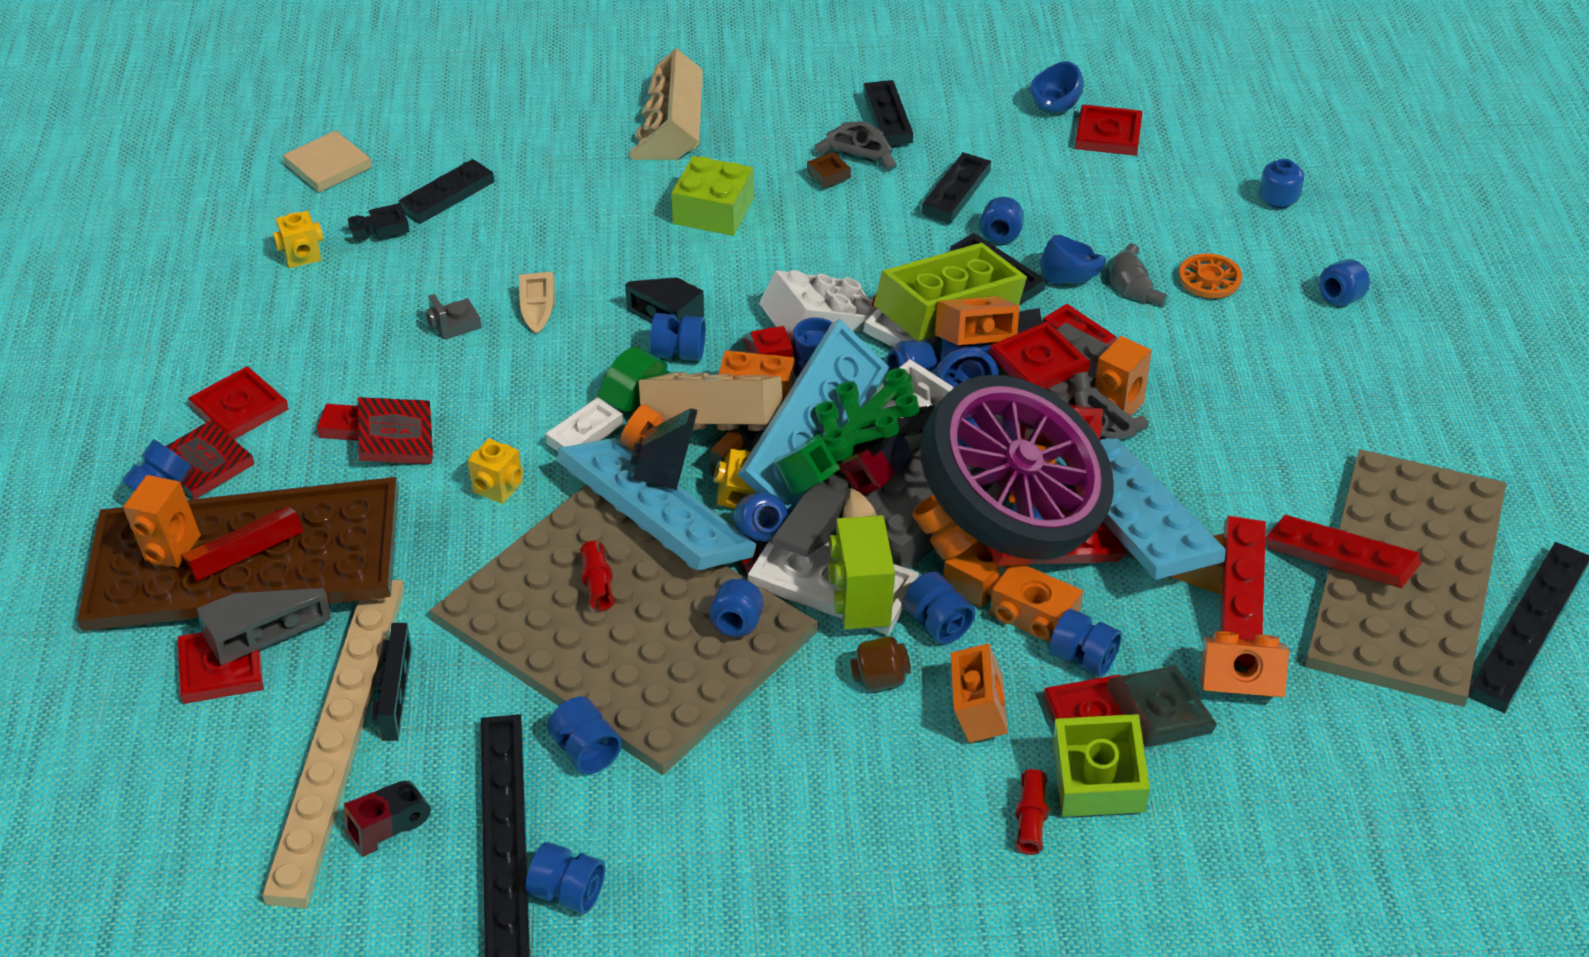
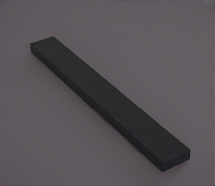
[481,714,531,957]

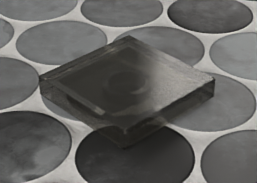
[1106,665,1217,747]

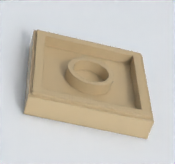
[283,130,372,192]

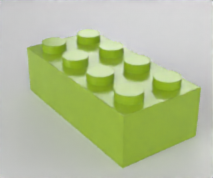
[874,243,1027,341]

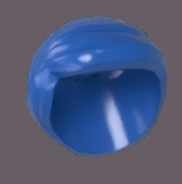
[1029,61,1084,113]
[1039,235,1106,284]
[931,347,999,387]

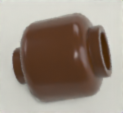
[850,636,911,692]

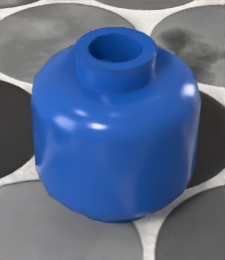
[1260,159,1304,208]
[980,197,1024,244]
[1318,259,1370,306]
[886,340,941,372]
[734,492,788,542]
[709,579,764,637]

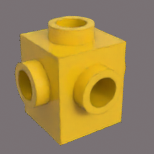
[273,211,324,268]
[468,438,523,504]
[714,449,757,509]

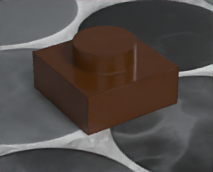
[807,152,851,188]
[710,430,744,477]

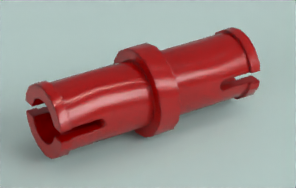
[580,540,615,611]
[1015,769,1049,855]

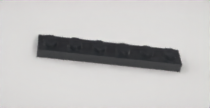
[1468,541,1589,714]

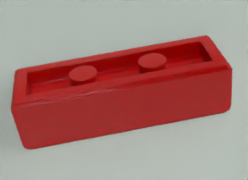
[182,506,304,581]

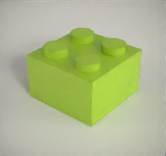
[671,156,754,236]
[828,515,895,630]
[1053,714,1150,817]

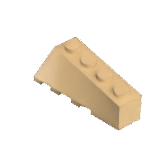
[629,48,703,160]
[639,372,783,431]

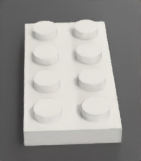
[748,541,919,636]

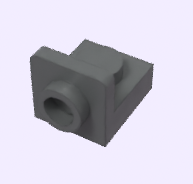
[425,294,482,340]

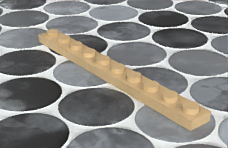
[263,580,405,909]

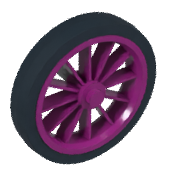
[920,375,1114,560]

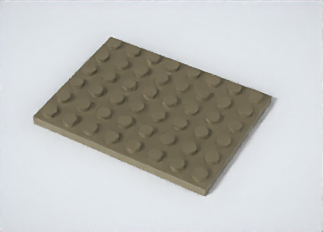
[430,484,818,775]

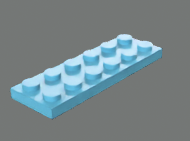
[737,319,889,516]
[556,438,756,570]
[1057,438,1226,580]

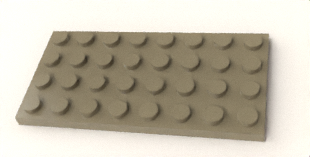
[1305,449,1506,707]

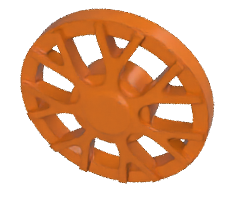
[1179,253,1242,299]

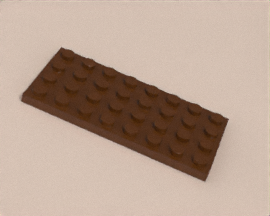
[77,477,399,631]

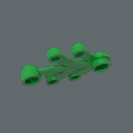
[815,368,920,461]

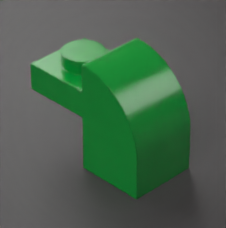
[597,347,672,412]
[773,434,840,496]

